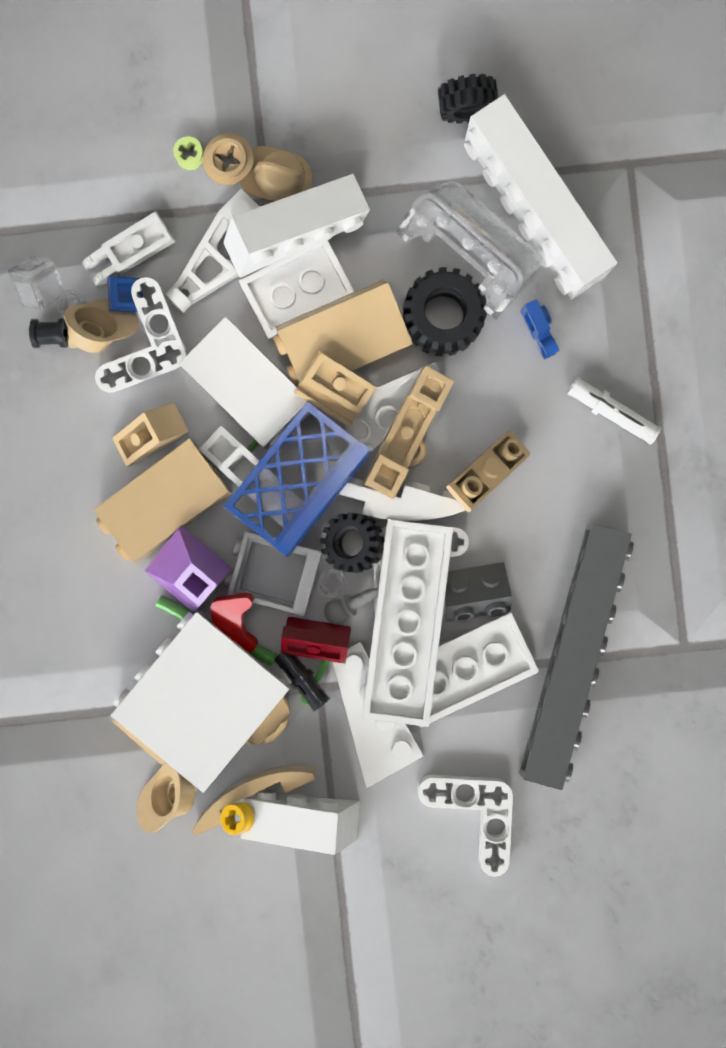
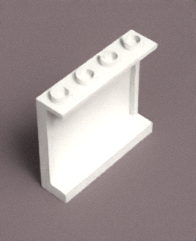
[110,610,291,793]

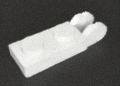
[82,211,175,287]

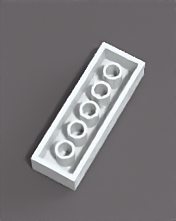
[464,94,618,300]

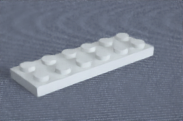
[362,519,453,727]

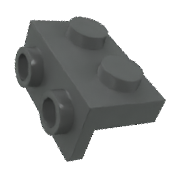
[444,562,512,622]

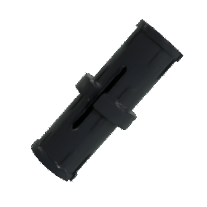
[274,653,331,712]

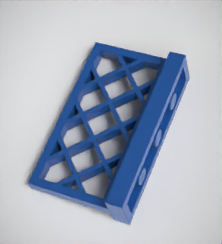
[223,401,371,557]

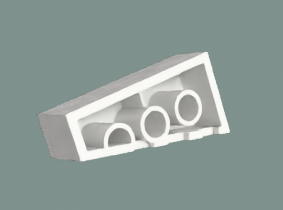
[223,174,370,278]

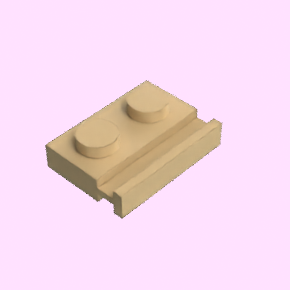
[294,350,377,428]

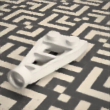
[164,189,260,313]

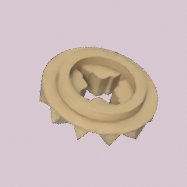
[202,133,255,187]

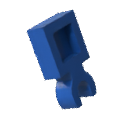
[520,299,559,360]

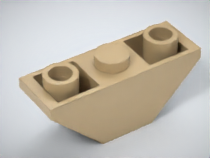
[446,429,531,512]

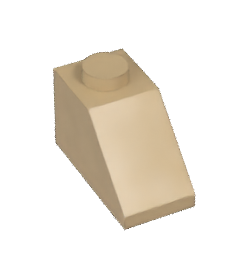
[112,403,189,467]

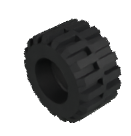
[403,267,487,357]

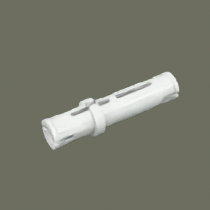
[567,376,662,445]

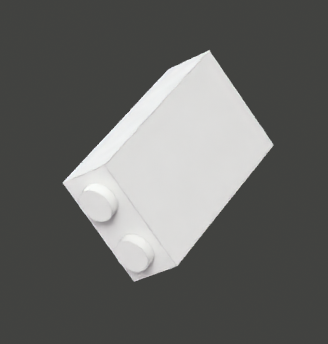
[179,317,311,450]

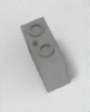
[224,531,322,616]

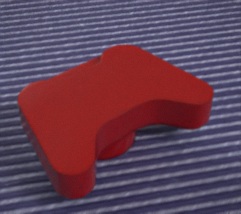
[210,593,258,652]

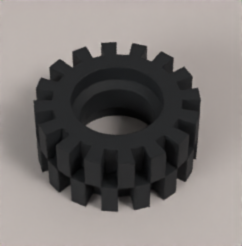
[438,74,498,124]
[320,513,385,573]

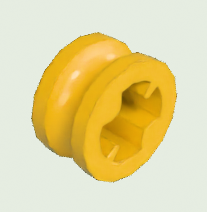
[220,802,255,835]

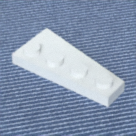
[317,362,440,461]
[333,641,424,788]

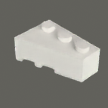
[241,789,360,855]

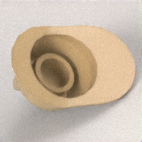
[238,146,313,201]
[64,300,139,353]
[136,764,198,833]

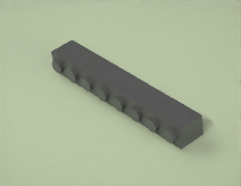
[519,523,634,790]

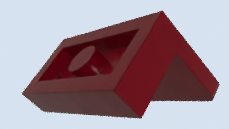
[280,617,351,664]

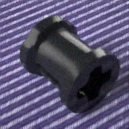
[29,318,69,348]

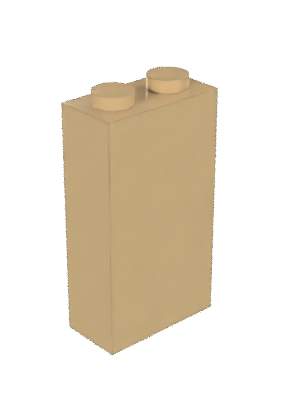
[273,279,413,385]
[94,439,232,563]

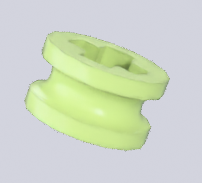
[173,136,204,170]

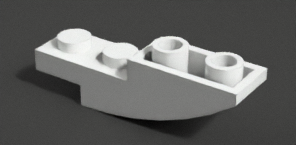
[199,426,304,528]
[339,477,466,522]

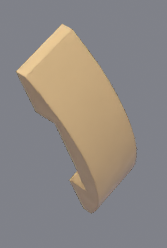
[364,365,454,499]
[192,765,317,836]

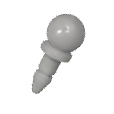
[324,588,379,625]

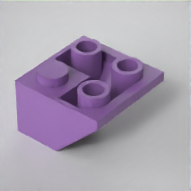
[145,525,232,613]

